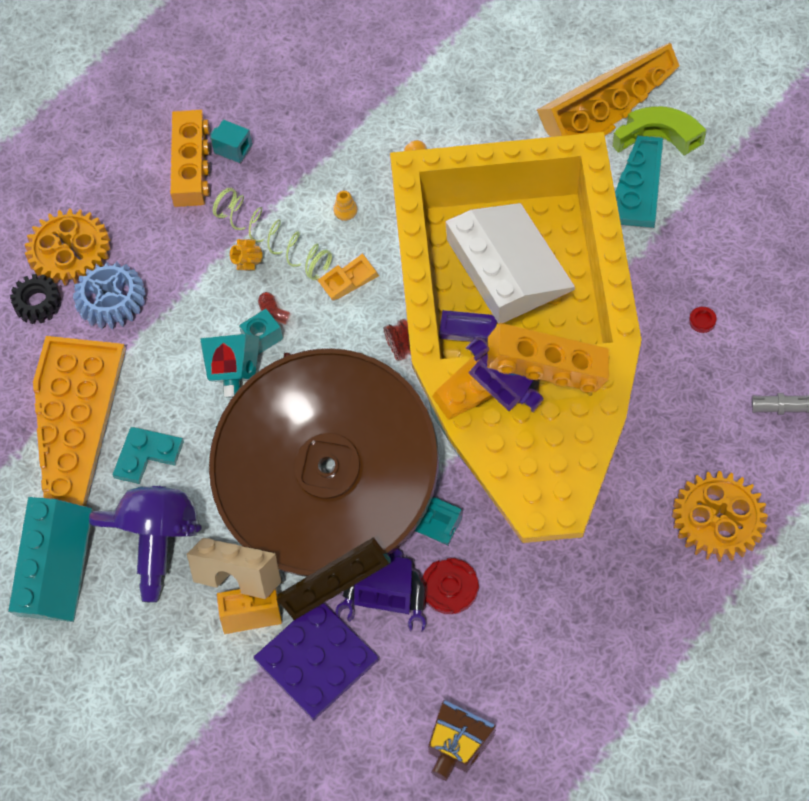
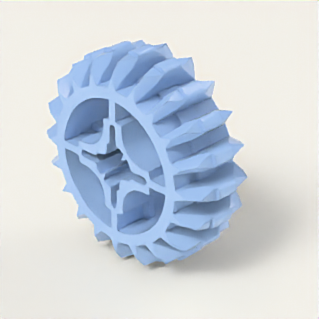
[73,261,146,330]

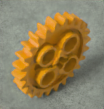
[24,208,111,286]
[672,471,768,562]

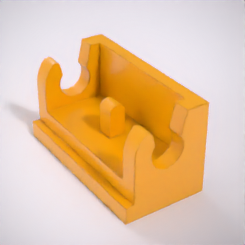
[217,589,282,634]

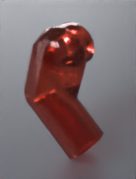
[258,292,290,325]

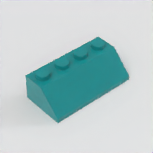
[8,497,93,622]

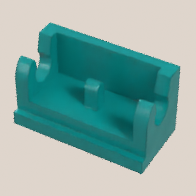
[414,497,462,546]

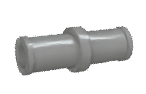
[752,393,809,415]

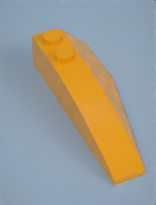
[537,43,680,137]

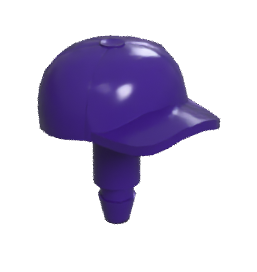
[89,486,202,603]

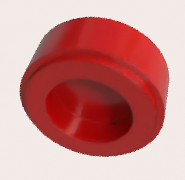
[689,306,717,333]

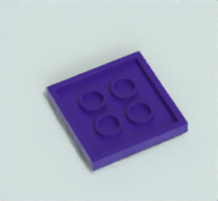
[253,603,379,721]

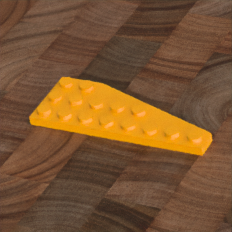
[33,336,126,507]

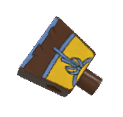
[428,700,496,781]

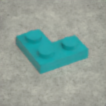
[112,427,184,484]

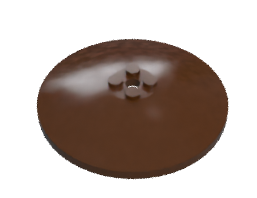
[209,348,439,577]

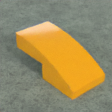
[317,253,379,301]

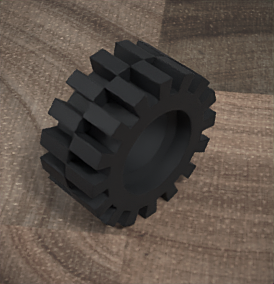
[10,274,61,324]

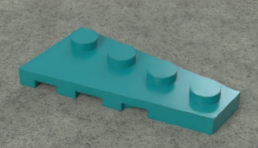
[615,136,663,228]

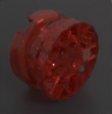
[383,318,411,361]

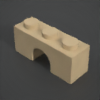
[187,538,281,599]

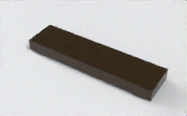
[277,537,391,620]

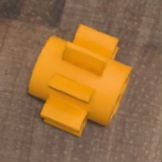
[230,239,262,270]

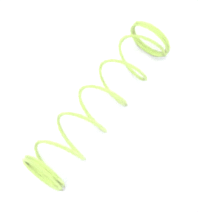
[212,188,332,280]

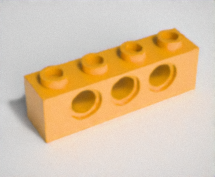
[170,110,210,207]
[487,323,609,392]

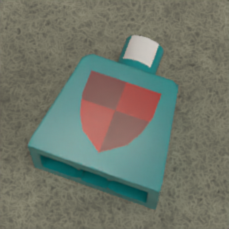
[200,334,259,398]

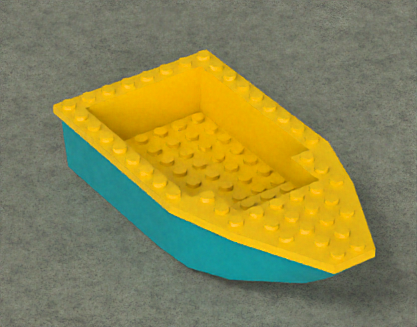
[390,132,642,543]

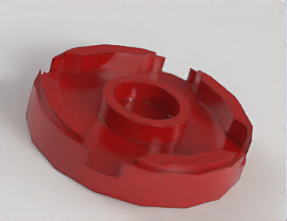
[422,558,479,614]

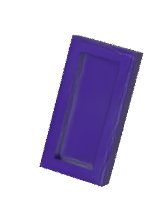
[439,310,497,342]

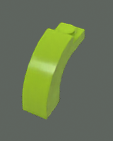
[612,106,707,156]

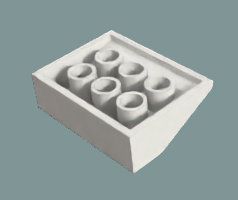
[446,203,575,324]

